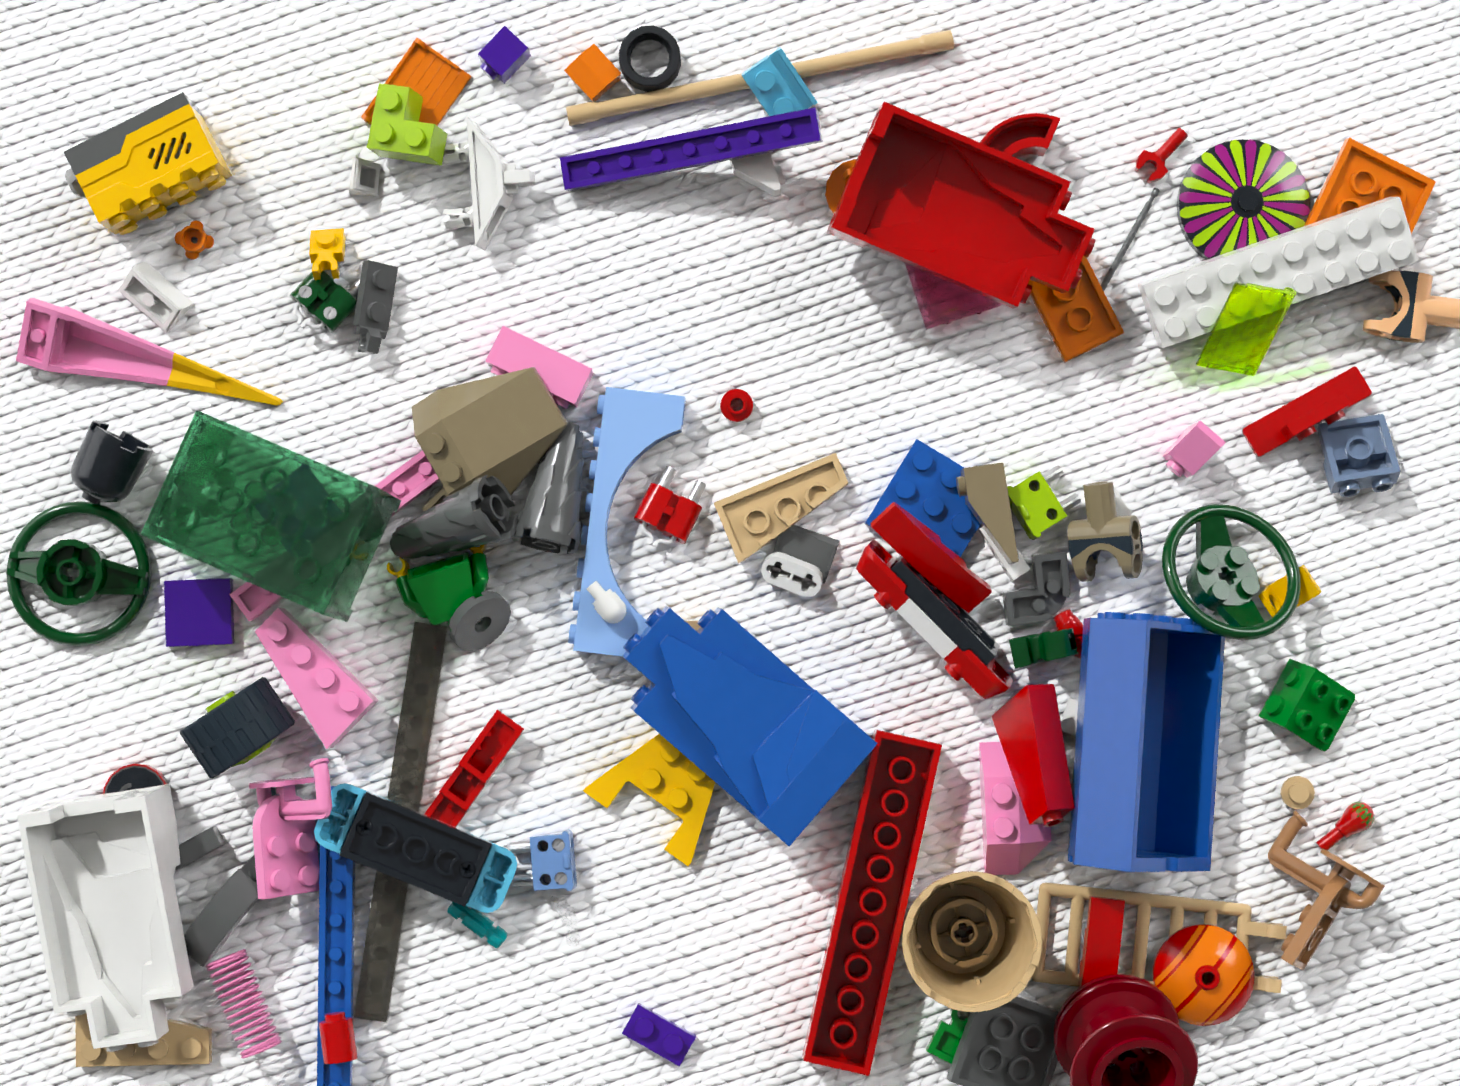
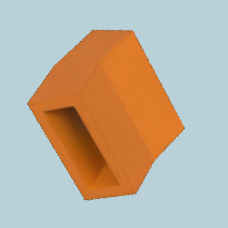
[564,44,621,102]

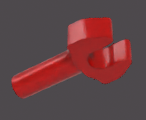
[1134,128,1188,183]

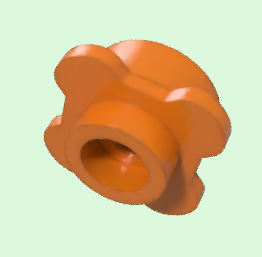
[175,220,214,260]

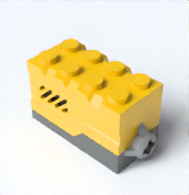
[64,92,232,235]

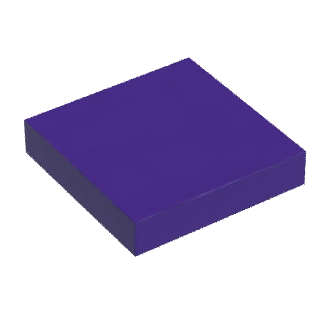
[164,578,235,647]

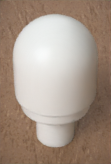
[586,581,626,624]

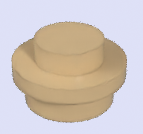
[1280,776,1315,809]

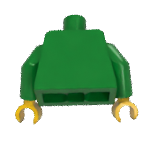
[386,544,489,633]

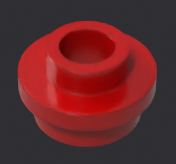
[720,389,753,422]

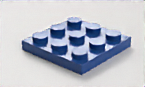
[865,439,980,557]

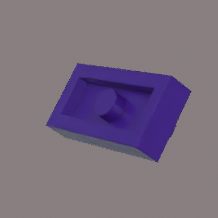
[622,1003,696,1067]

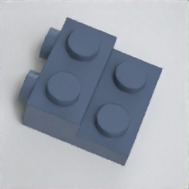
[1317,414,1401,497]

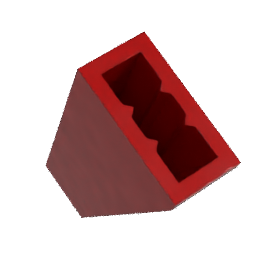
[991,684,1075,827]

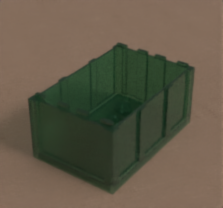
[140,410,402,622]

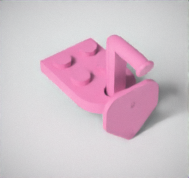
[249,758,332,899]

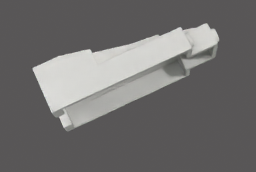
[17,784,194,1052]

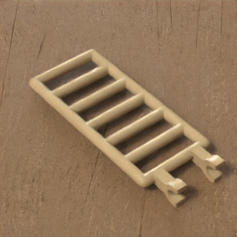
[1031,882,1287,993]

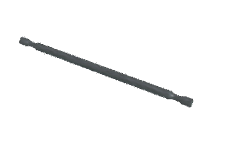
[1101,187,1160,291]

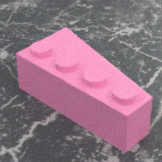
[255,608,379,749]

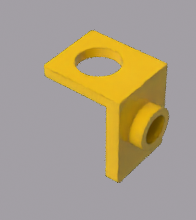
[1258,565,1322,617]

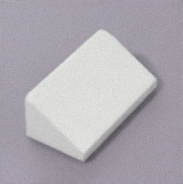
[118,262,193,333]

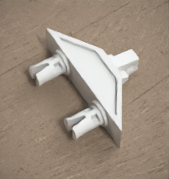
[442,116,535,251]

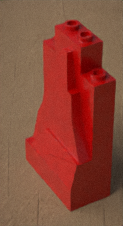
[826,101,1096,309]

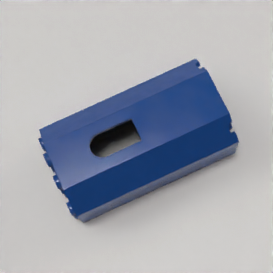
[1068,612,1225,872]

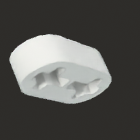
[761,552,823,597]

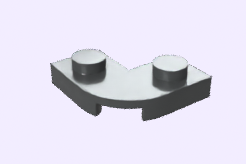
[1002,552,1070,626]

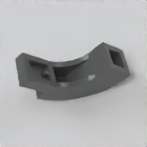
[184,855,259,967]

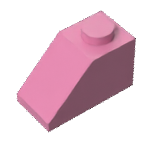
[1162,420,1226,478]

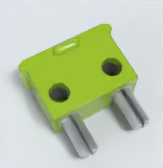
[1007,465,1081,540]

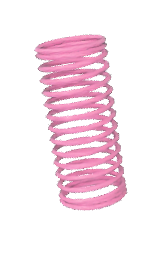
[205,949,282,1059]

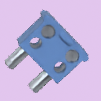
[509,829,577,891]

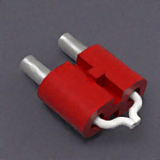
[633,466,706,548]

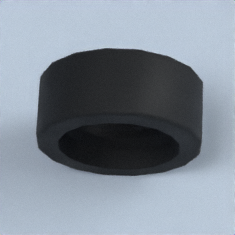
[619,25,681,92]

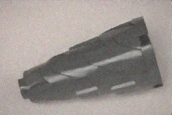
[512,422,584,554]
[390,475,517,559]

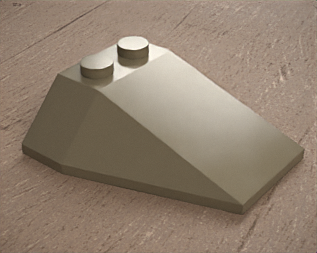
[412,367,568,496]

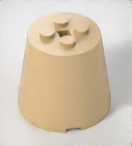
[902,871,1042,1012]

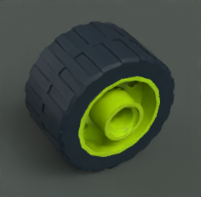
[180,677,295,779]

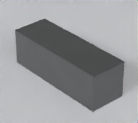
[175,826,226,872]

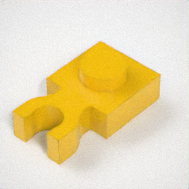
[309,228,346,280]

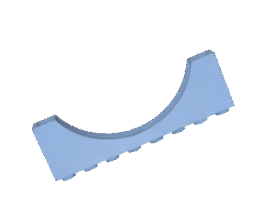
[568,387,686,657]

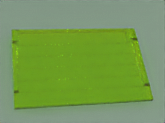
[1196,282,1296,376]

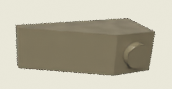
[956,462,1019,564]

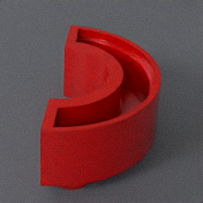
[980,113,1061,158]

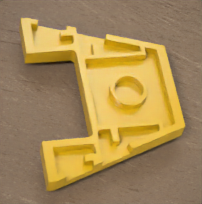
[583,734,716,866]

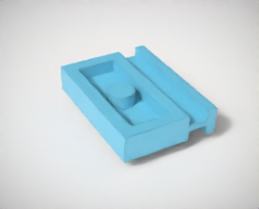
[741,47,818,116]

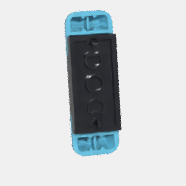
[314,783,517,913]

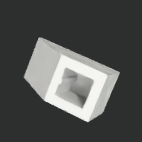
[729,151,785,197]

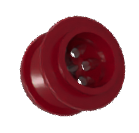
[1054,974,1198,1086]

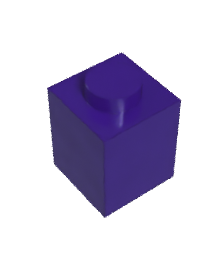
[478,25,531,84]

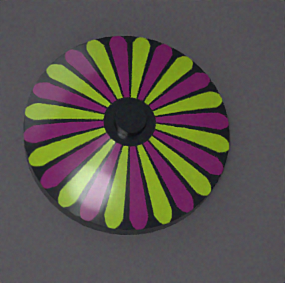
[1177,139,1310,260]

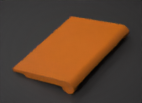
[360,37,472,126]

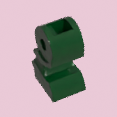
[1009,628,1079,669]

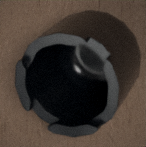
[71,420,153,505]

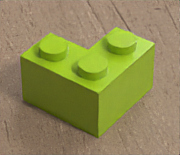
[367,83,448,166]

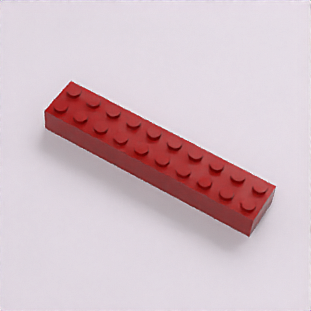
[802,729,942,1076]

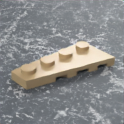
[714,453,848,565]
[75,1013,212,1067]

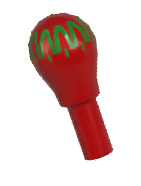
[1316,801,1375,851]

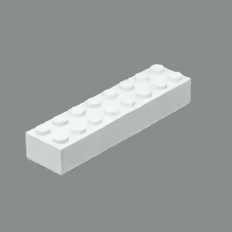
[1137,197,1420,348]

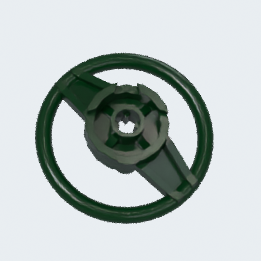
[6,501,152,646]
[1162,504,1301,641]

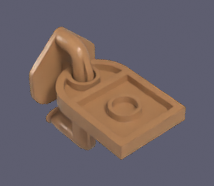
[1268,810,1385,971]

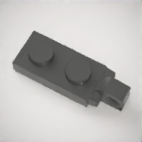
[353,260,398,354]

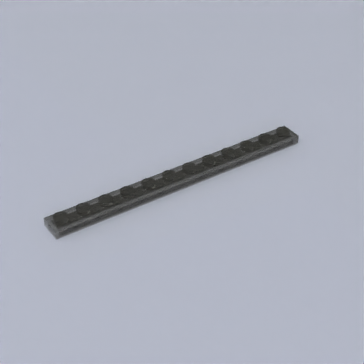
[354,622,449,1023]

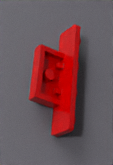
[1242,366,1372,457]

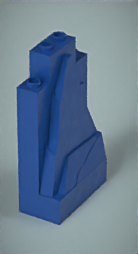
[622,606,878,847]

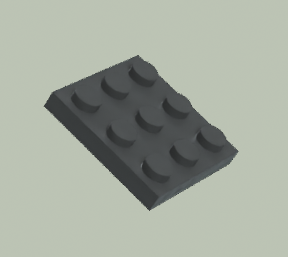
[946,996,1059,1086]

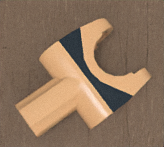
[1363,271,1460,343]

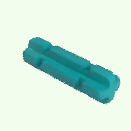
[447,902,508,948]

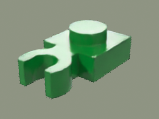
[926,1009,970,1064]

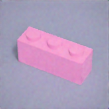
[486,326,594,409]

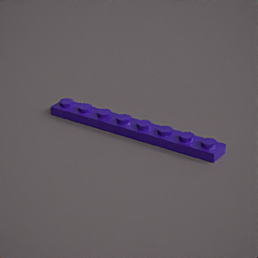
[560,107,823,191]

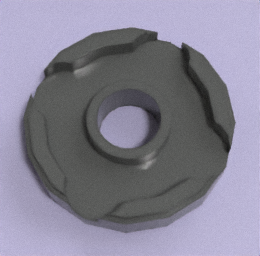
[449,591,511,651]

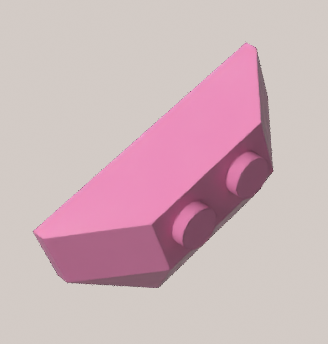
[979,742,1052,875]

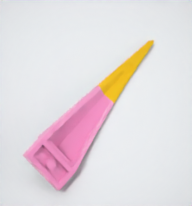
[16,298,283,406]

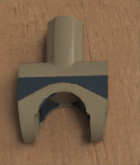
[1067,481,1143,582]

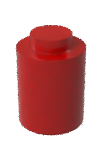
[319,1011,358,1064]

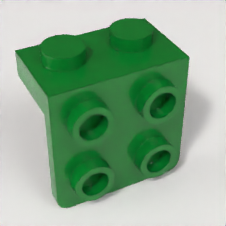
[1259,659,1355,751]

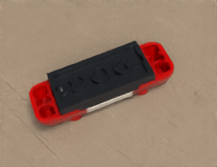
[856,539,1013,699]

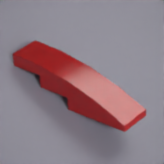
[870,502,992,613]
[424,710,524,827]
[1078,896,1125,988]

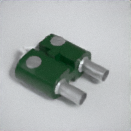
[289,261,360,333]

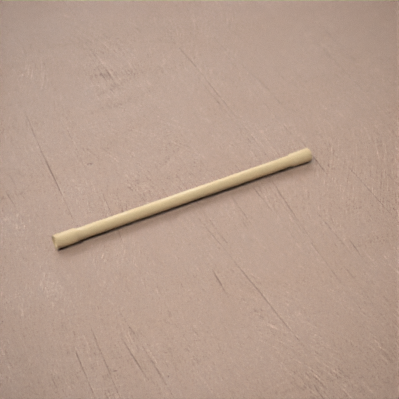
[566,30,954,126]

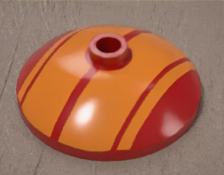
[1153,924,1255,1026]

